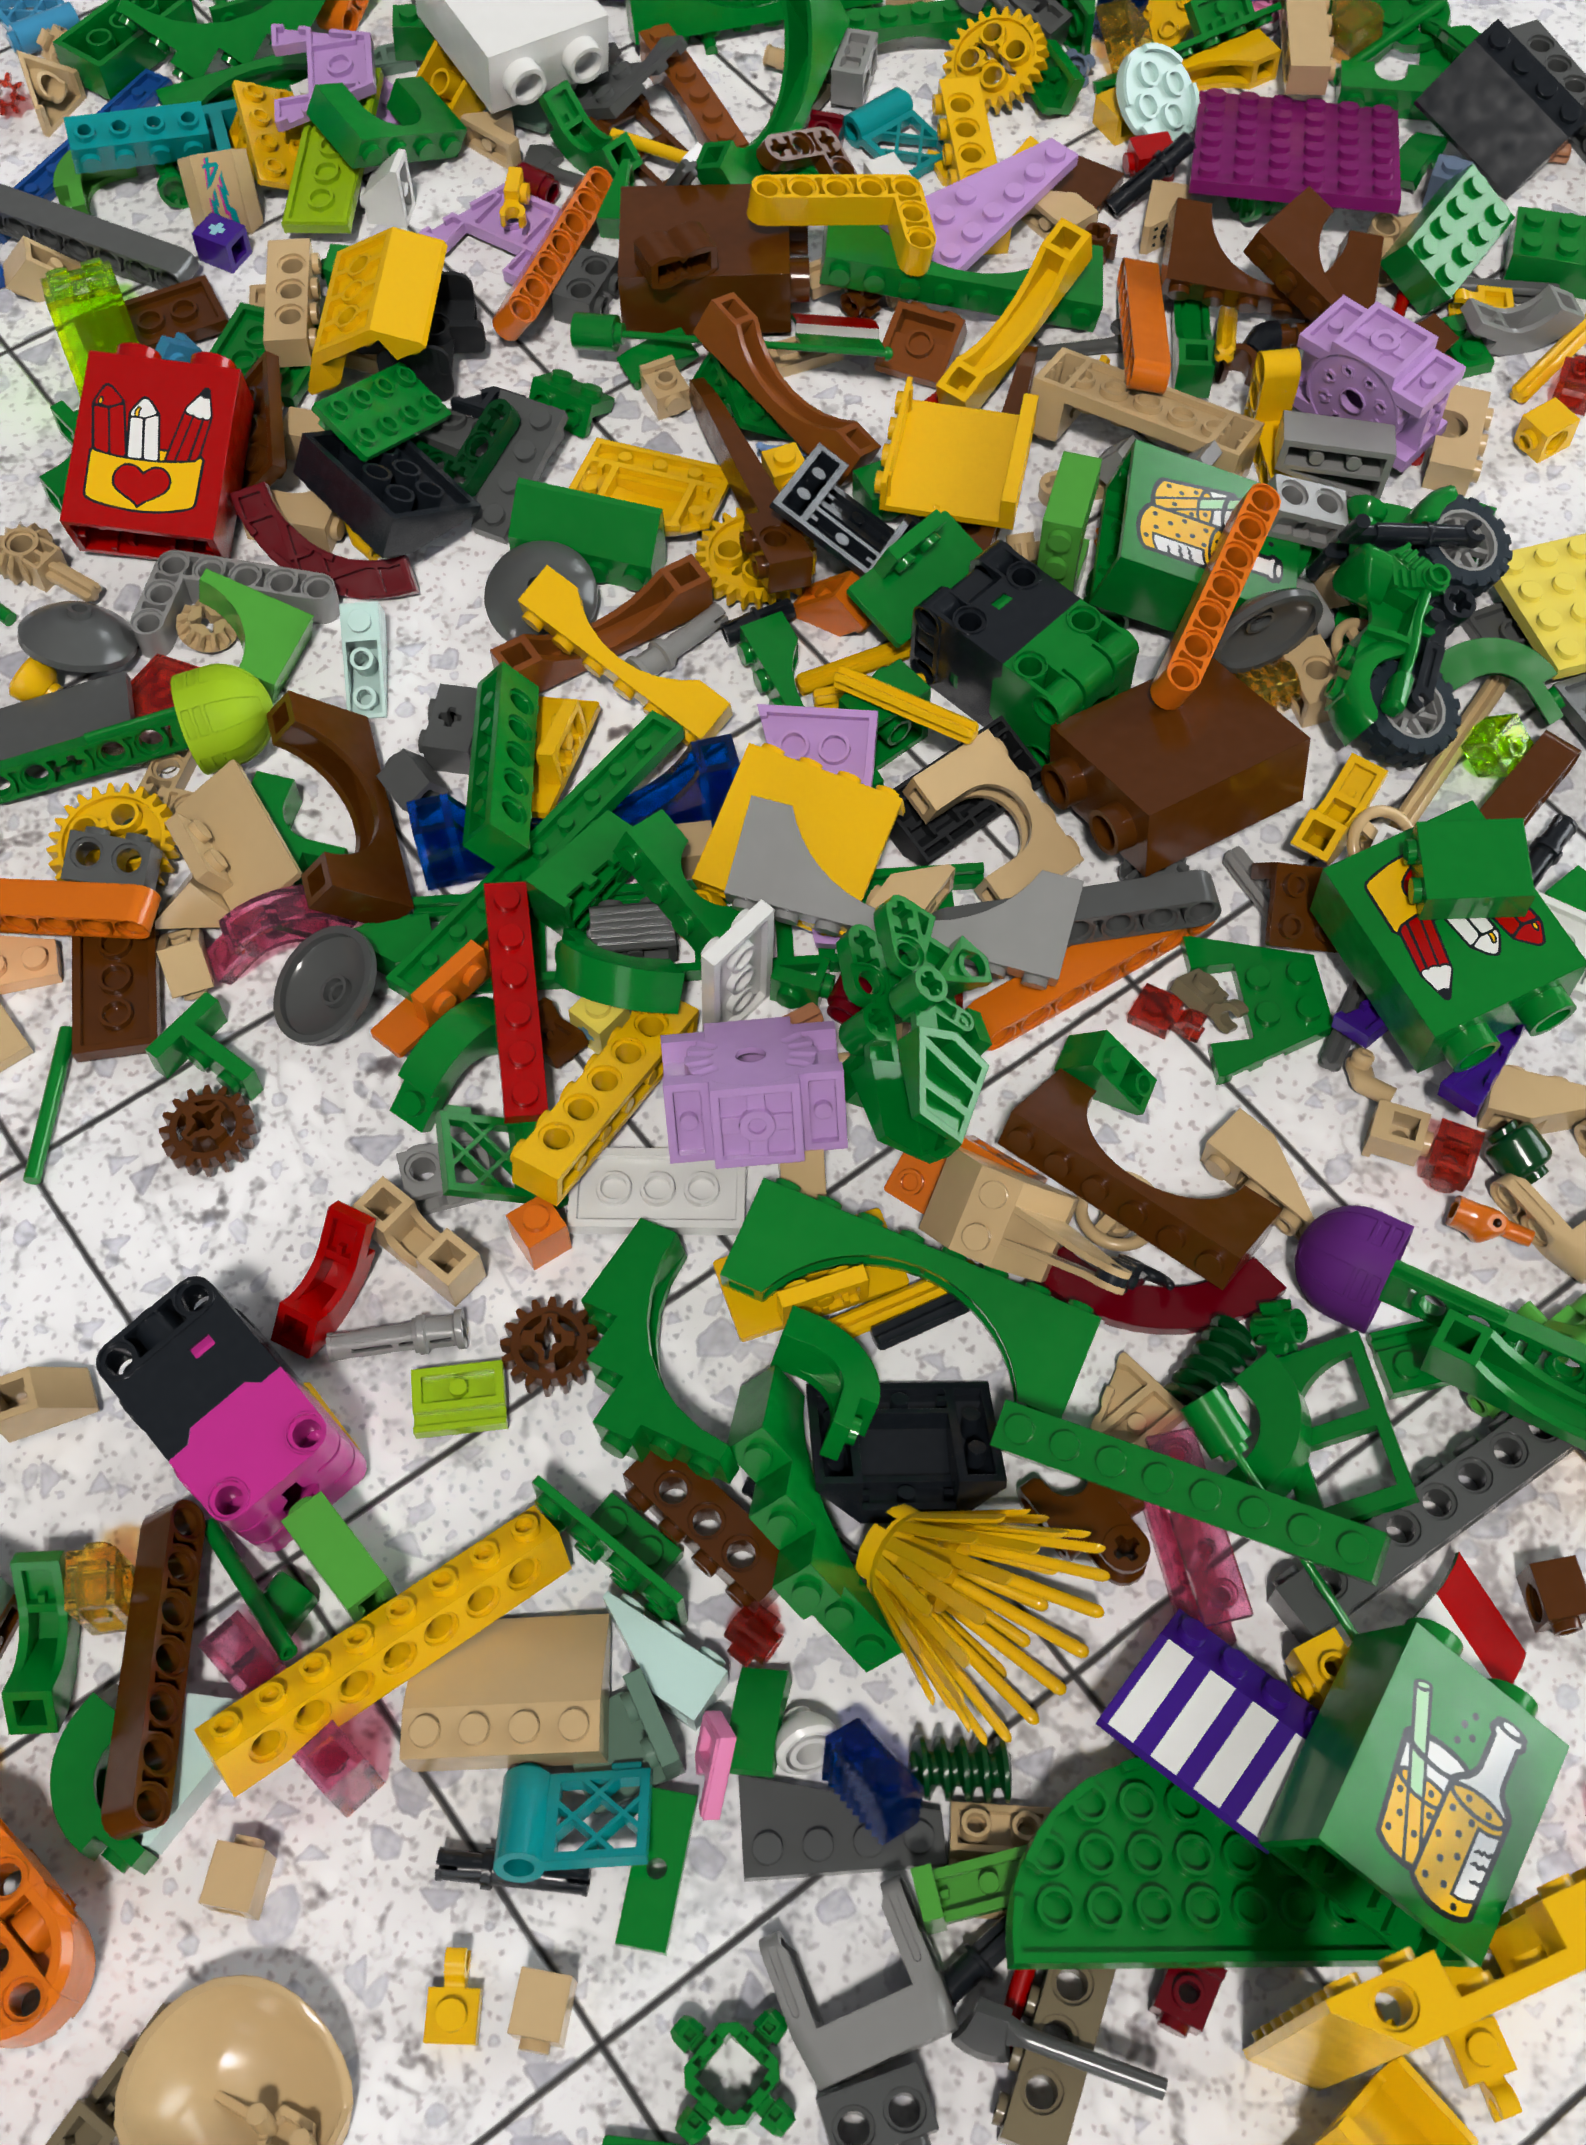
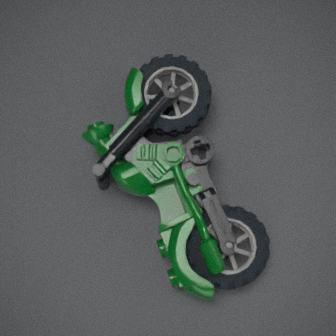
[1306,485,1513,767]

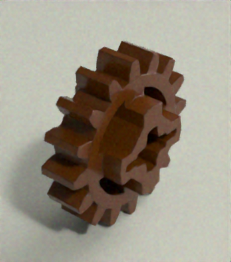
[159,1085,258,1177]
[500,1297,599,1397]

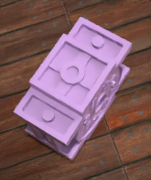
[1293,295,1466,473]
[660,1016,848,1169]

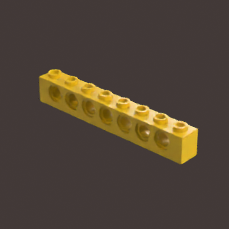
[194,1505,572,1798]

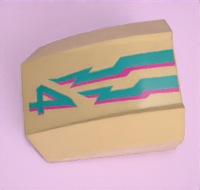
[177,148,264,234]

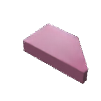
[695,1711,737,1820]

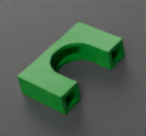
[306,76,468,169]

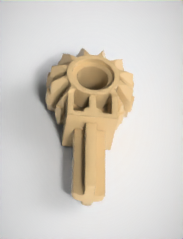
[0,522,101,602]

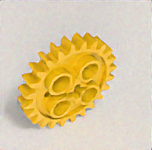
[942,6,1049,114]
[695,507,817,610]
[46,782,180,886]

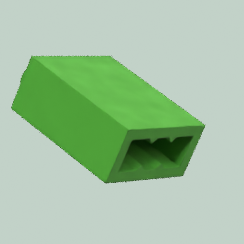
[281,1491,397,1623]

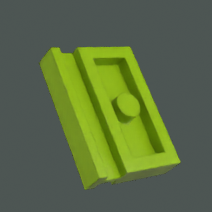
[411,1360,508,1439]

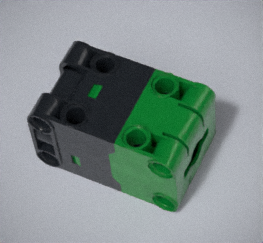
[910,540,1139,767]

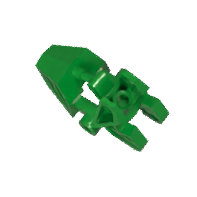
[836,895,993,1164]

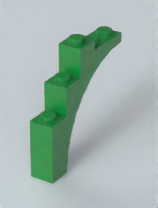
[115,0,326,82]
[581,1218,740,1484]
[727,1364,902,1673]

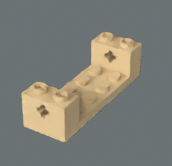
[1030,347,1264,478]

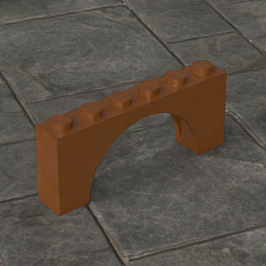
[1243,186,1459,354]
[1160,197,1384,322]
[267,690,414,923]
[998,1068,1283,1290]

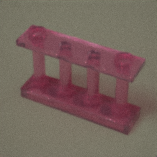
[1143,1427,1254,1646]

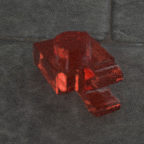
[1127,983,1207,1043]

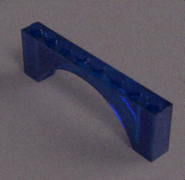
[406,733,740,891]

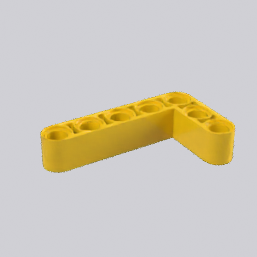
[747,174,937,277]
[1243,347,1301,484]

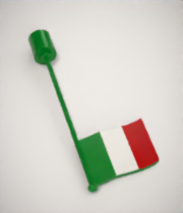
[570,312,893,361]
[1179,1385,1527,1684]

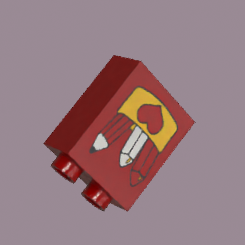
[60,342,255,560]

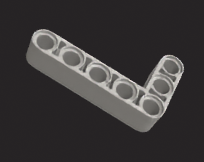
[130,550,340,659]

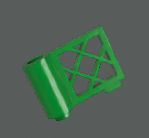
[435,1105,569,1210]

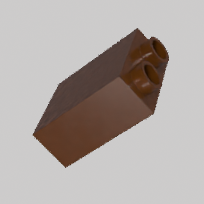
[618,184,810,335]
[1041,657,1311,877]

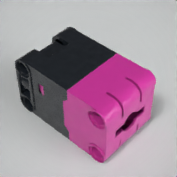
[96,1276,367,1553]

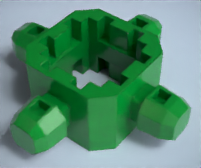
[670,2007,796,2145]

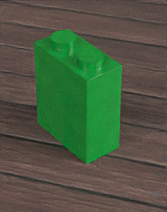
[1403,818,1536,920]

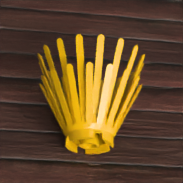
[855,1504,1110,1746]

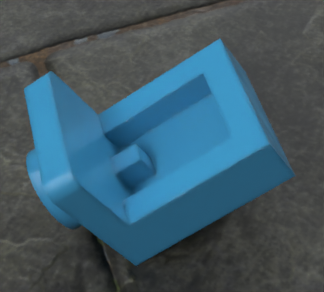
[155,332,202,363]

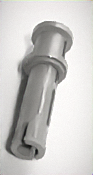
[625,603,728,676]
[326,1309,468,1362]

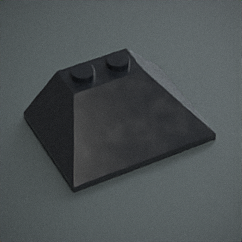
[769,442,921,577]
[806,1382,1007,1524]

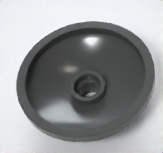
[484,540,598,641]
[1212,588,1323,674]
[17,601,138,673]
[273,925,377,1046]

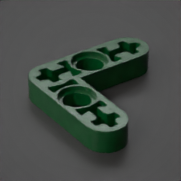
[409,399,520,498]

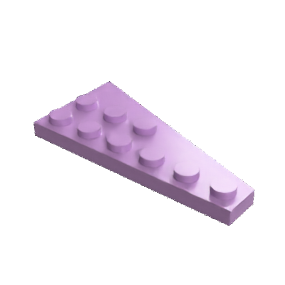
[879,138,1079,271]
[757,704,879,949]

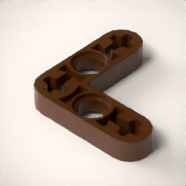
[756,127,857,174]

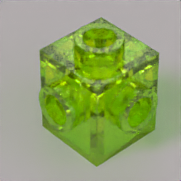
[1461,713,1534,777]

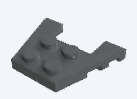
[574,35,688,120]

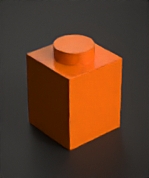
[506,1196,572,1271]

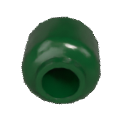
[1485,1119,1552,1184]

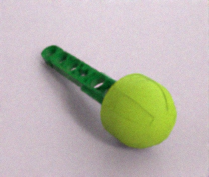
[0,664,273,804]

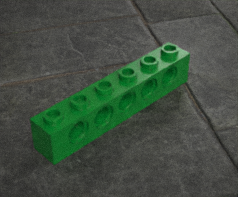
[462,661,539,871]

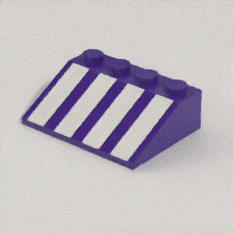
[1095,1608,1319,1855]

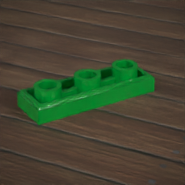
[615,1787,698,1956]

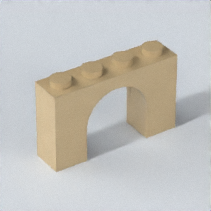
[243,406,345,553]
[902,729,1084,902]

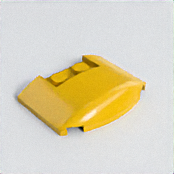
[569,437,730,537]

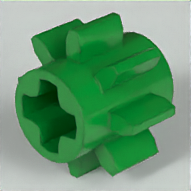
[1250,1299,1308,1355]

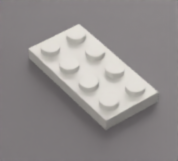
[701,899,775,1032]
[567,1147,747,1235]

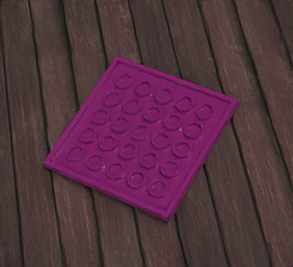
[1188,88,1401,214]

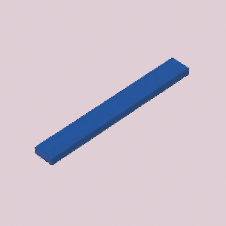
[0,68,173,245]

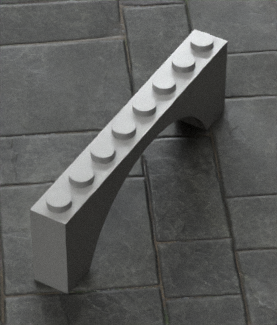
[724,795,1084,990]

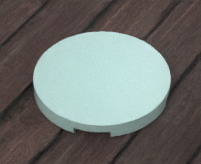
[1116,42,1200,142]

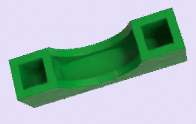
[613,809,740,962]

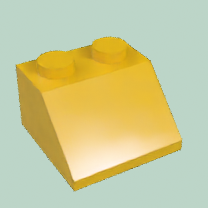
[415,39,486,121]

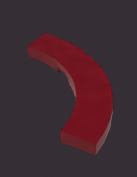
[229,482,420,600]
[1034,1246,1287,1335]

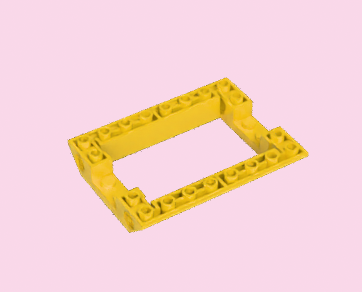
[1243,1867,1586,2091]

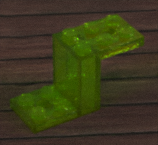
[40,258,139,400]

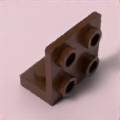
[1251,862,1338,953]

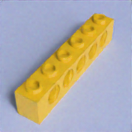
[932,76,1012,255]
[510,1000,699,1206]

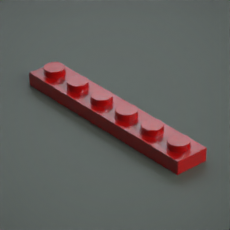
[483,881,548,1124]

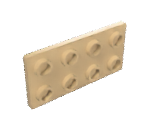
[164,759,302,925]

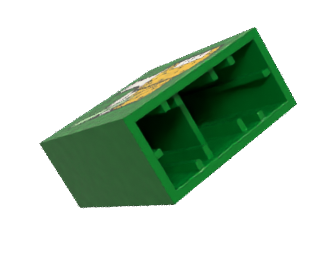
[1089,439,1312,633]
[1258,1617,1570,1967]

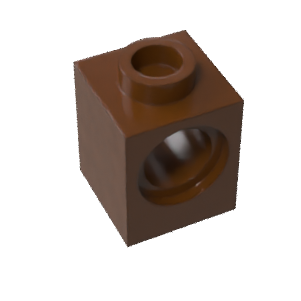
[1516,1555,1586,1637]

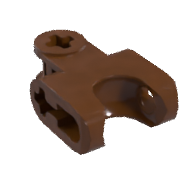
[1017,1478,1151,1586]

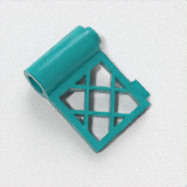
[844,87,944,179]
[493,1761,653,1883]

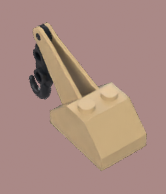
[919,1147,1175,1295]

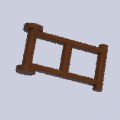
[589,93,689,186]

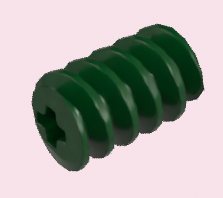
[1164,1314,1258,1407]
[908,1735,1012,1803]

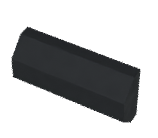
[889,715,1043,866]

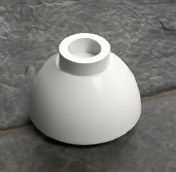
[775,1706,843,1775]

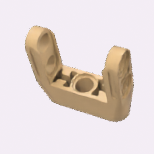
[1490,1119,1586,1284]

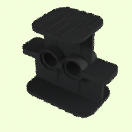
[356,271,486,402]

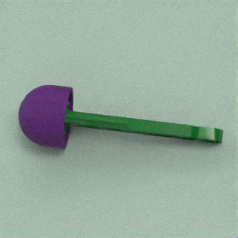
[1294,1205,1586,1394]

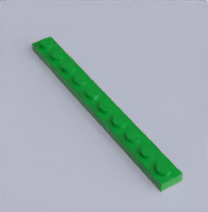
[385,710,685,1003]

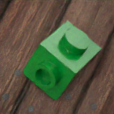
[770,957,836,1009]

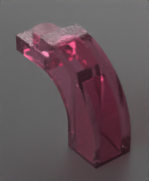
[206,885,358,985]

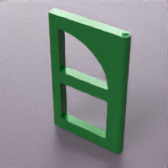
[1278,1330,1420,1522]

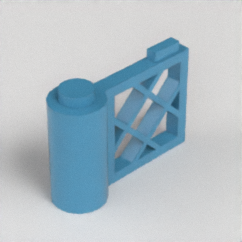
[0,0,80,54]

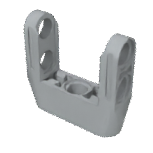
[759,1874,959,2092]

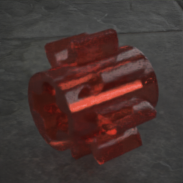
[0,72,28,116]
[723,1605,784,1667]

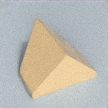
[16,50,87,137]
[154,873,239,929]

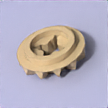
[176,599,237,653]

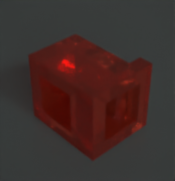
[1551,355,1586,416]
[1420,1118,1485,1193]

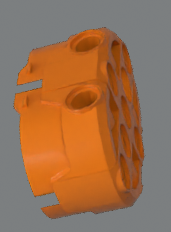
[0,1818,95,2049]

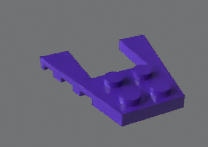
[1331,999,1525,1118]

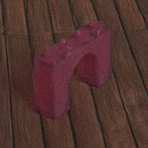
[198,1610,386,1818]

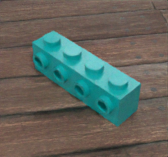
[63,101,211,174]

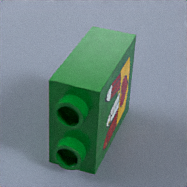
[1310,800,1586,1073]

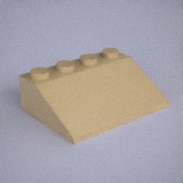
[399,1614,611,1772]

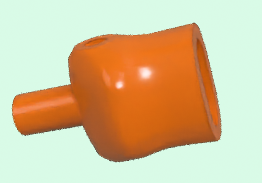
[1446,1195,1535,1247]

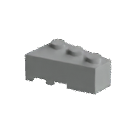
[1275,410,1397,500]

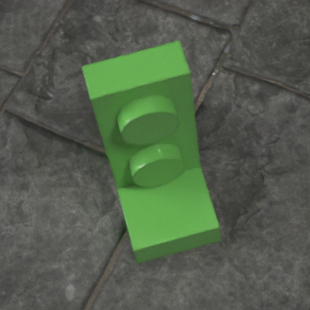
[910,1844,1028,1935]

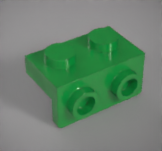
[1027,39,1085,116]
[529,369,615,438]

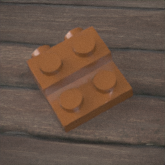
[874,300,967,389]

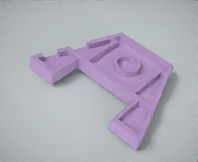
[271,23,377,132]
[419,183,560,285]

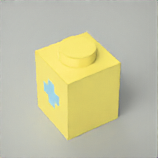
[568,997,630,1055]

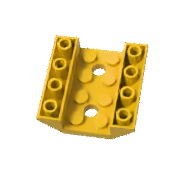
[308,227,448,395]

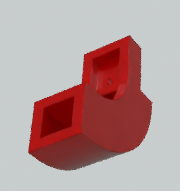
[271,1200,376,1359]

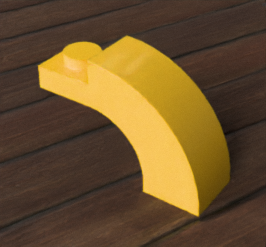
[1290,753,1388,865]

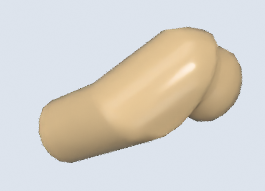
[1345,1047,1397,1103]

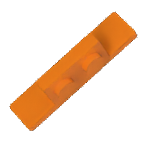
[371,939,491,1058]

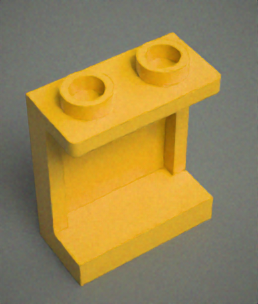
[1313,2056,1478,2145]

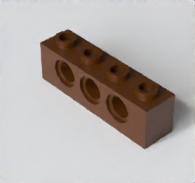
[623,1451,780,1616]

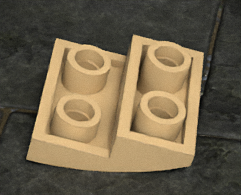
[948,1801,1051,1920]

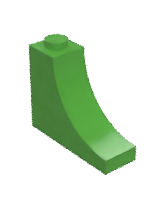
[199,568,314,705]

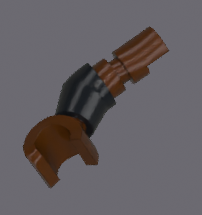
[1215,320,1312,386]

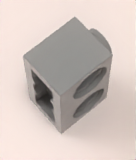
[831,28,878,108]
[1267,473,1349,549]
[396,1133,494,1216]

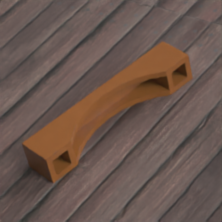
[638,23,749,148]
[693,292,881,488]
[490,554,713,693]

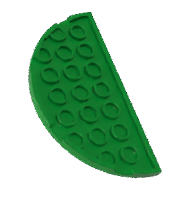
[1005,1757,1396,1970]

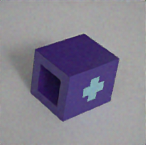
[191,212,253,274]

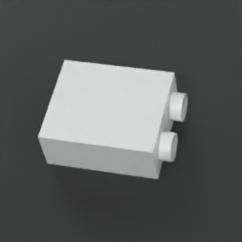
[415,0,609,114]

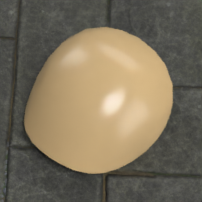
[114,1975,354,2145]

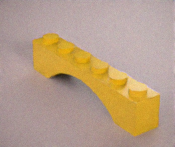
[1092,28,1282,146]
[936,217,1092,409]
[518,565,733,751]

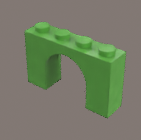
[1037,451,1102,595]

